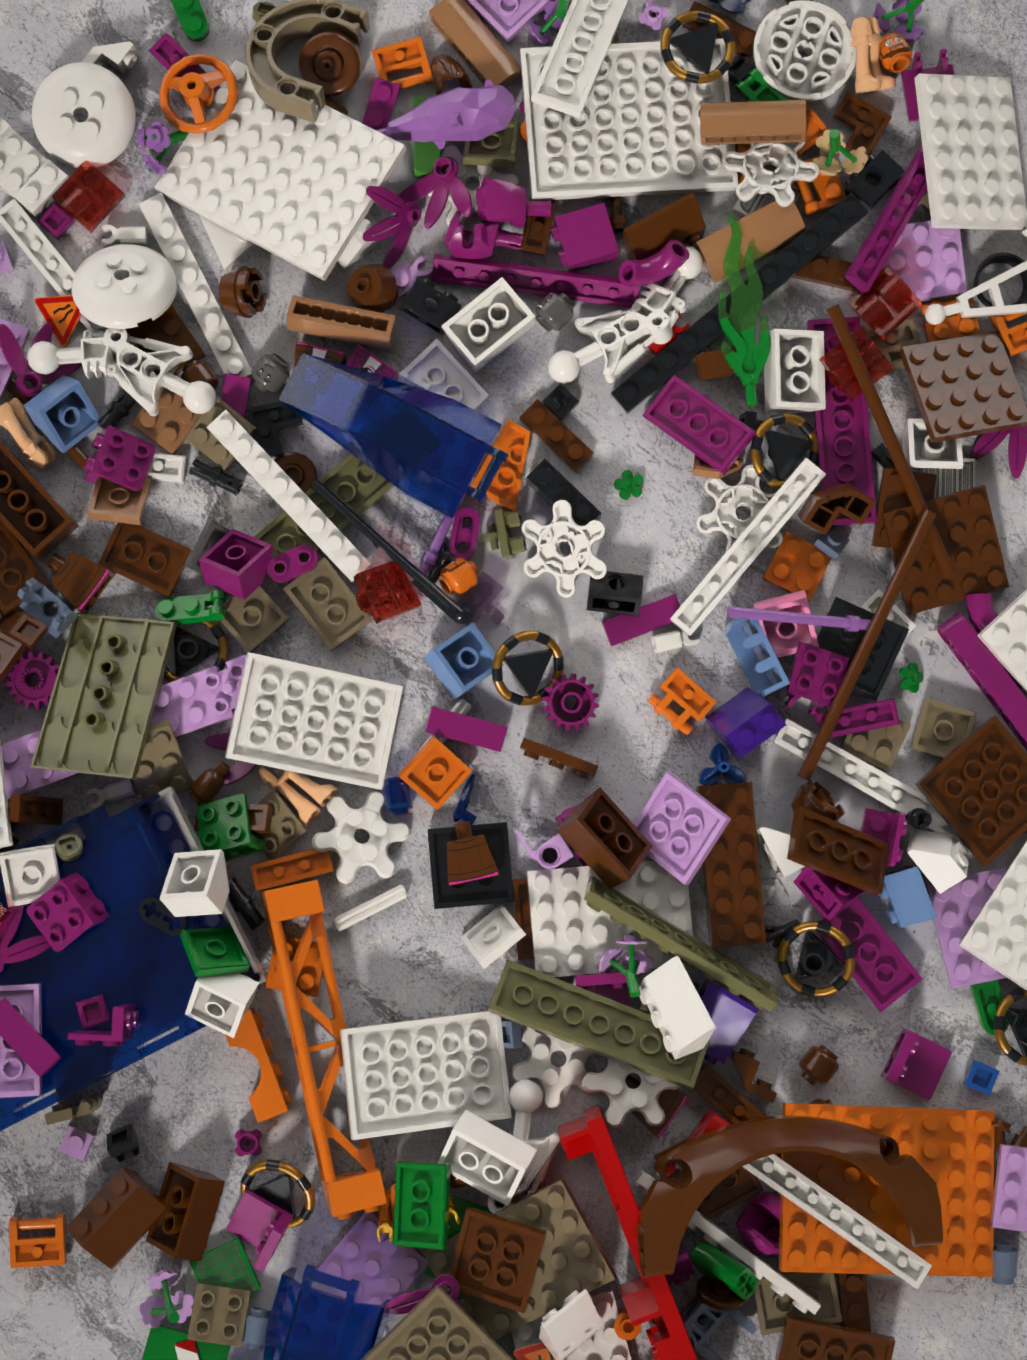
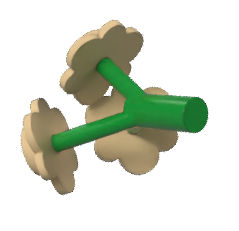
[812,129,868,176]

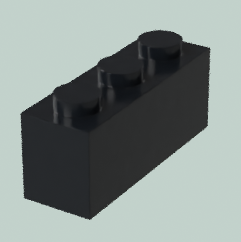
[526,459,601,526]

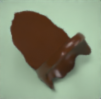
[430,54,472,95]

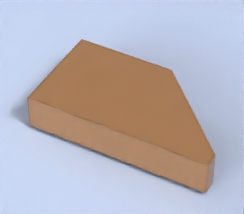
[693,455,743,479]

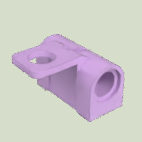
[514,829,573,869]

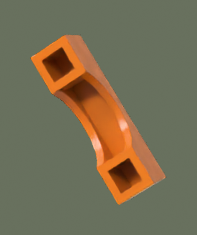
[225,1008,293,1123]

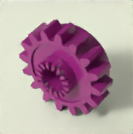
[5,651,60,710]
[540,673,599,731]

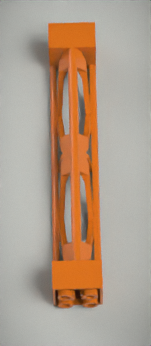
[260,879,387,1220]

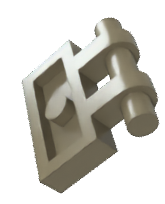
[861,318,921,377]
[44,1094,102,1125]

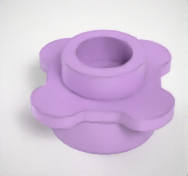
[638,1,669,31]

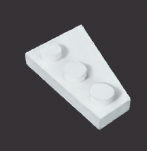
[199,214,256,272]
[399,339,491,414]

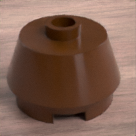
[347,264,399,313]
[219,265,266,318]
[791,779,845,822]

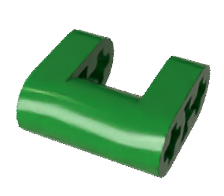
[692,1241,757,1300]

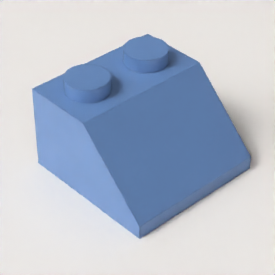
[23,375,101,453]
[423,622,504,700]
[880,866,937,928]

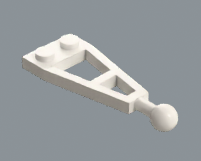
[925,261,1027,325]

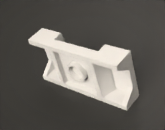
[0,117,72,219]

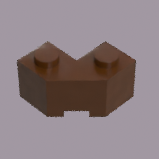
[798,482,876,535]

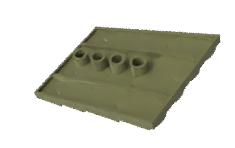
[30,613,177,779]

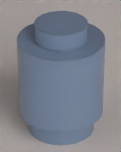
[992,1242,1018,1285]
[242,1307,273,1350]

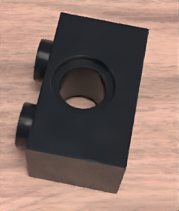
[845,150,905,212]
[398,278,462,336]
[586,571,644,617]

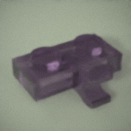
[456,571,505,626]

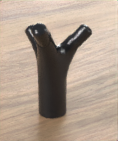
[428,542,454,584]
[765,919,800,948]

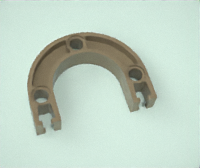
[246,0,370,123]

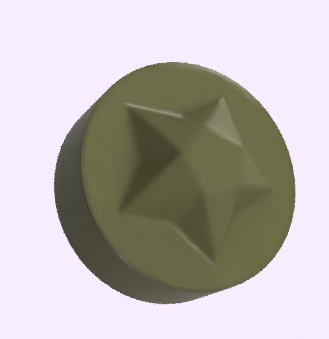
[252,2,276,22]
[55,833,84,862]

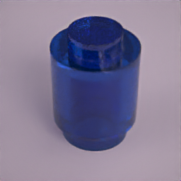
[383,777,413,817]

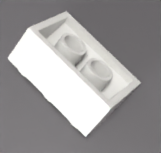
[441,277,536,373]
[764,329,826,414]
[639,956,716,1060]
[437,1110,537,1206]

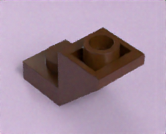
[695,347,735,381]
[0,611,49,650]
[731,1048,777,1103]

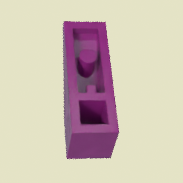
[666,1241,694,1285]

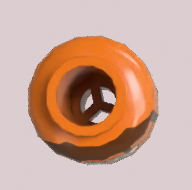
[879,33,913,73]
[438,558,479,597]

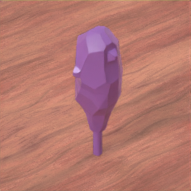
[376,79,516,150]

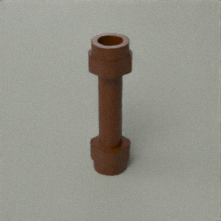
[609,196,626,233]

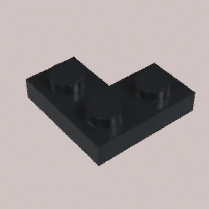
[246,397,304,458]

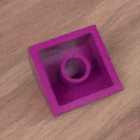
[198,529,273,600]

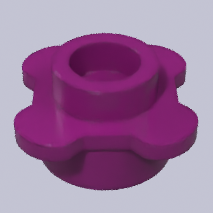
[235,1129,262,1157]

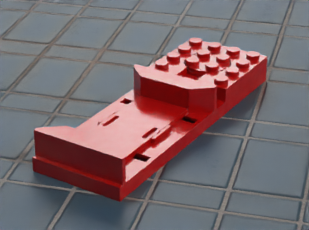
[558,1104,698,1360]

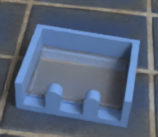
[723,618,790,698]

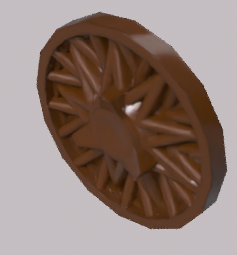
[275,452,317,493]
[696,1276,746,1311]

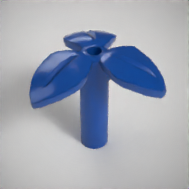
[699,742,745,786]

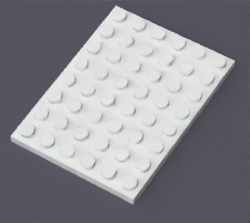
[520,39,738,201]
[154,60,407,281]

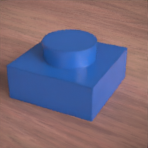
[962,1059,1000,1096]

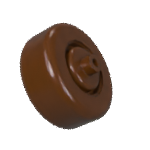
[299,31,363,96]

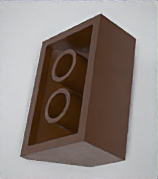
[621,192,706,260]
[557,787,653,889]
[146,1162,225,1261]
[66,1167,169,1269]

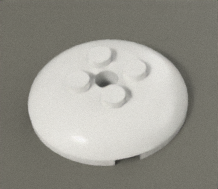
[753,0,856,101]
[32,62,136,169]
[71,244,177,329]

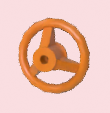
[159,53,239,134]

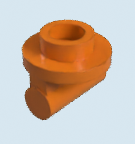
[614,1308,641,1340]

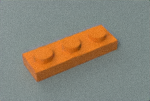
[250,849,335,891]

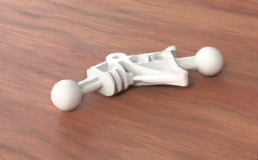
[548,246,704,384]
[27,328,216,417]
[487,1079,560,1214]

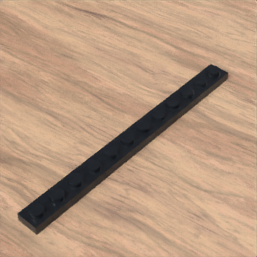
[611,192,868,414]

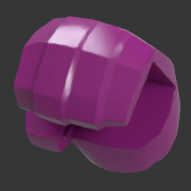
[476,178,551,228]
[445,210,523,259]
[736,1191,780,1257]

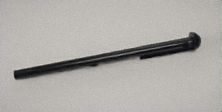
[311,479,471,624]

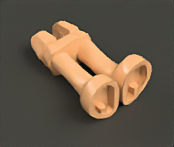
[851,17,896,94]
[0,397,57,470]
[258,766,338,827]

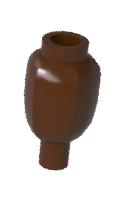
[188,761,230,805]

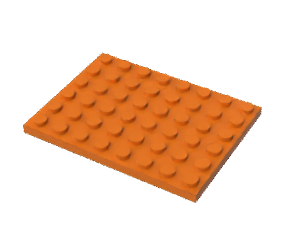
[779,1103,995,1277]

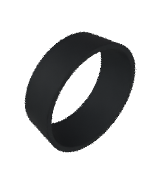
[974,252,1027,307]

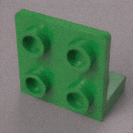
[197,793,264,862]

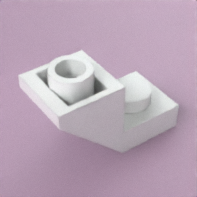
[82,41,138,74]

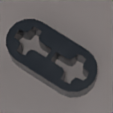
[138,897,189,935]

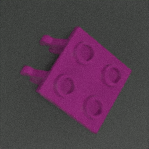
[901,49,954,122]
[784,642,849,715]

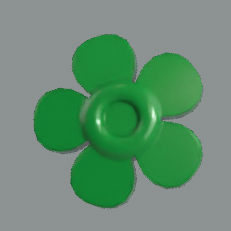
[614,470,644,500]
[899,662,923,693]

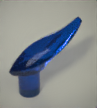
[453,774,477,825]

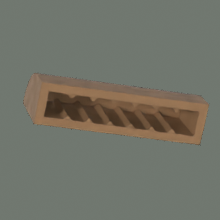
[429,0,522,88]
[700,100,806,145]
[695,200,806,284]
[286,295,395,351]

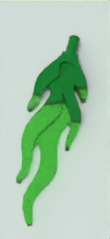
[718,212,770,407]

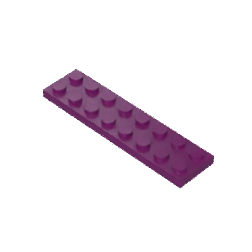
[807,317,877,527]

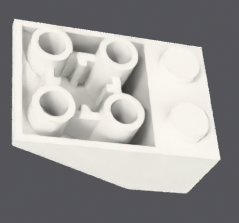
[539,1289,603,1360]

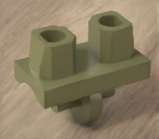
[482,509,527,560]

